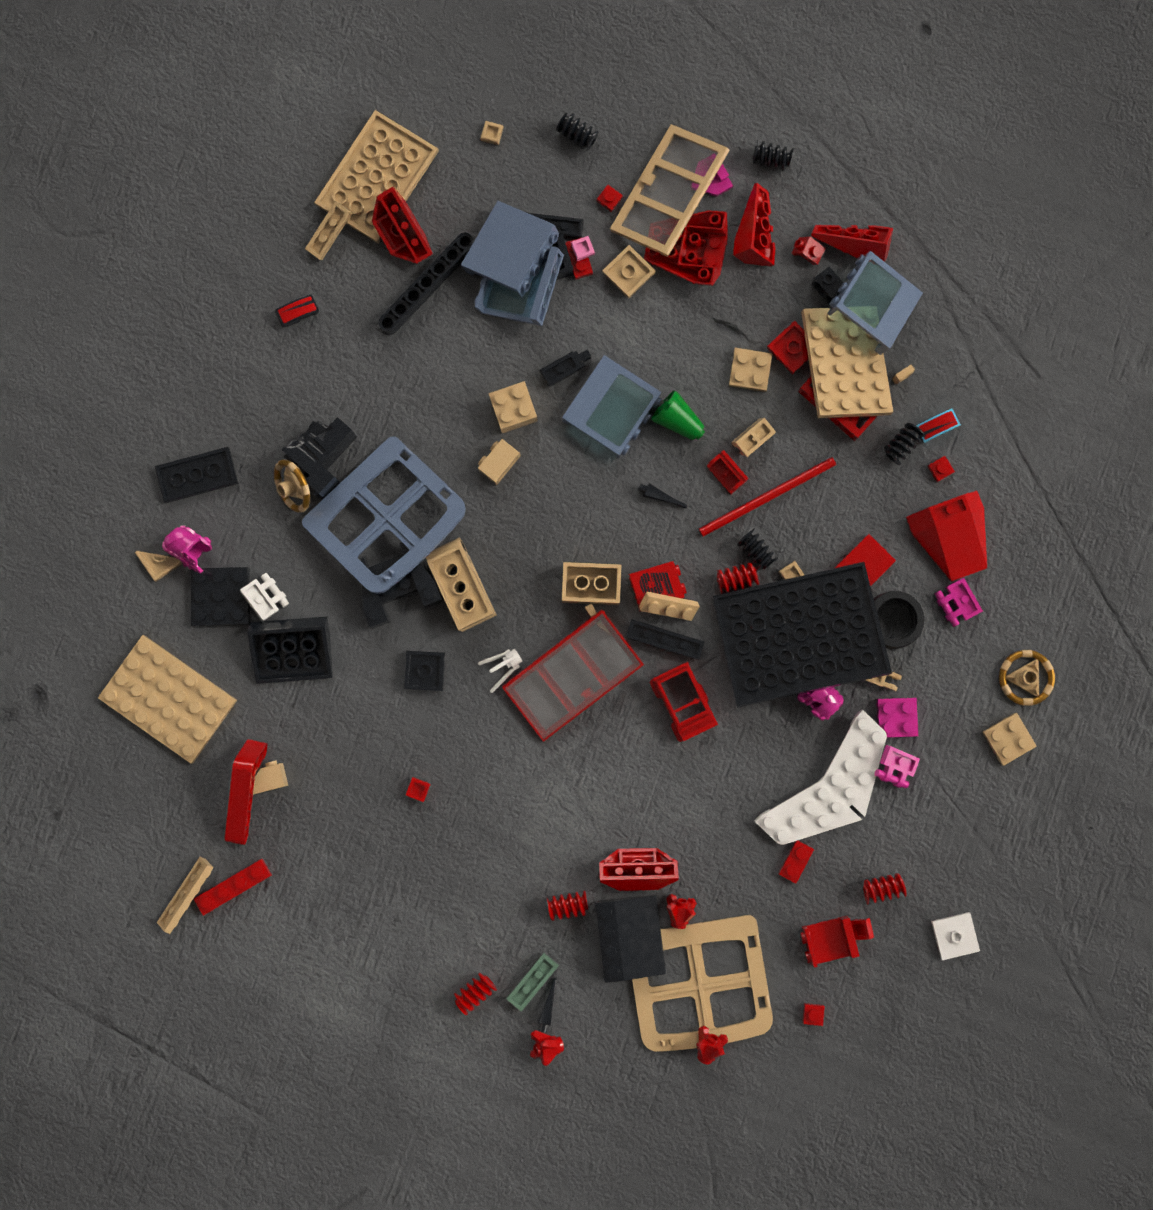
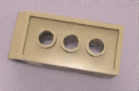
[426,537,497,632]

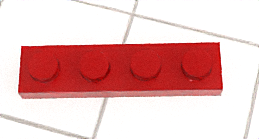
[194,859,272,916]

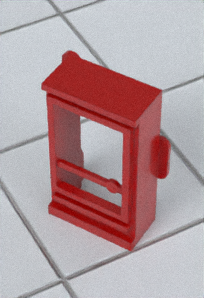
[650,662,718,742]

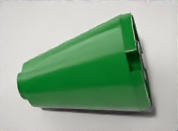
[651,390,705,441]

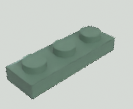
[506,953,559,1011]

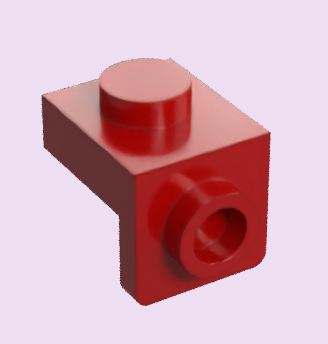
[792,236,826,265]

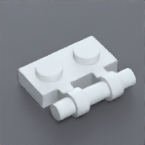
[240,573,289,622]

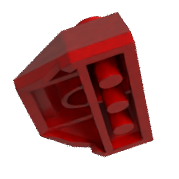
[372,186,433,264]
[599,848,679,891]

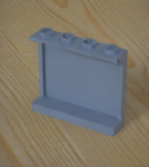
[461,201,559,298]

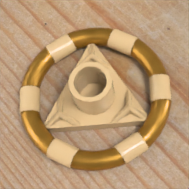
[274,459,310,513]
[999,650,1055,706]

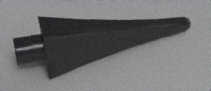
[638,483,687,508]
[538,978,557,1033]

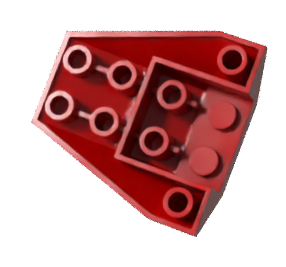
[644,210,728,286]
[906,491,987,582]

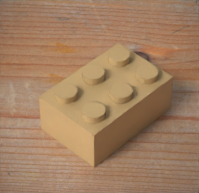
[562,562,621,605]

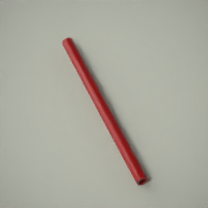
[699,457,836,537]

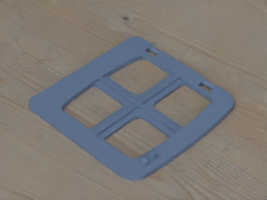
[302,437,466,594]

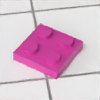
[877,698,918,737]

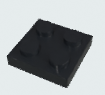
[404,651,445,691]

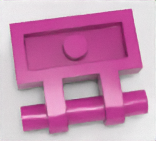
[934,578,983,627]
[875,745,920,788]

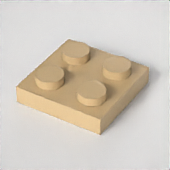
[602,245,656,299]
[729,348,772,392]
[982,713,1037,766]

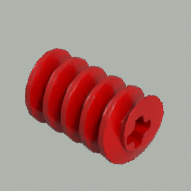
[717,563,759,594]
[863,873,907,905]
[547,891,588,921]
[454,972,497,1016]

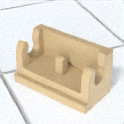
[731,418,776,457]

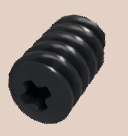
[556,113,599,151]
[752,140,794,171]
[884,423,926,466]
[737,528,778,571]

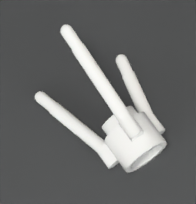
[478,649,523,693]

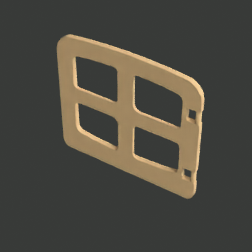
[632,915,773,1052]

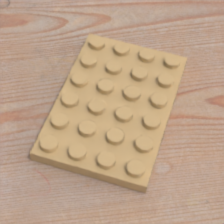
[314,110,439,244]
[801,307,893,418]
[98,635,237,764]

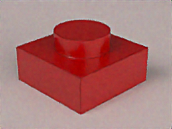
[597,185,623,212]
[927,456,955,482]
[406,777,431,802]
[851,918,874,940]
[802,1003,825,1026]

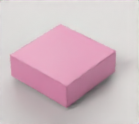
[571,236,595,261]

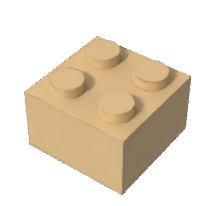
[489,381,538,433]

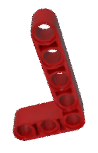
[225,739,268,845]

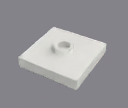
[931,912,980,960]

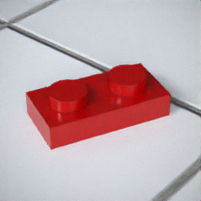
[565,238,593,280]
[778,840,814,883]

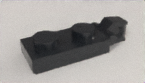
[539,349,591,388]

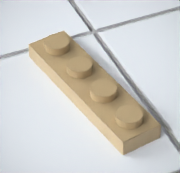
[157,857,213,934]

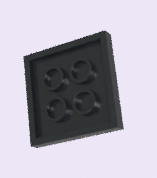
[191,567,250,626]

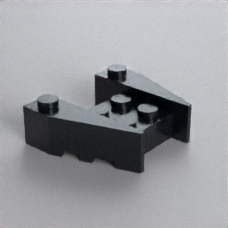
[361,542,444,629]

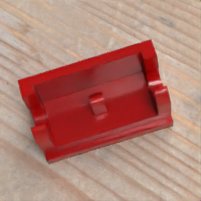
[706,450,749,495]

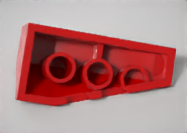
[733,183,776,266]
[811,225,893,265]

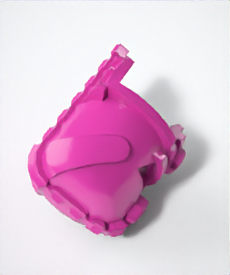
[162,526,212,574]
[797,687,844,721]

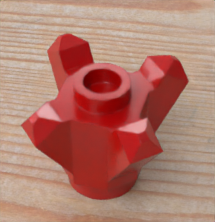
[666,894,697,929]
[696,1026,728,1065]
[530,1030,564,1066]

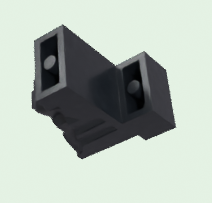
[282,417,357,498]

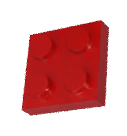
[767,321,809,375]

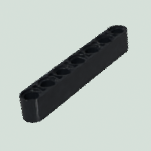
[378,232,474,336]

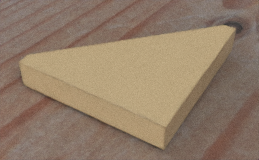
[135,551,182,582]

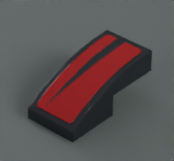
[275,294,319,328]

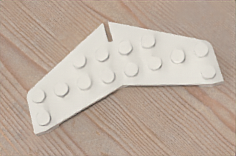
[754,709,887,845]

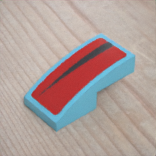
[916,408,961,443]

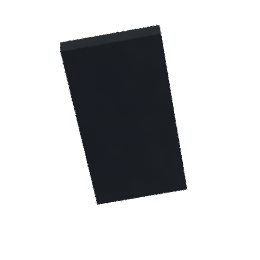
[155,447,239,503]

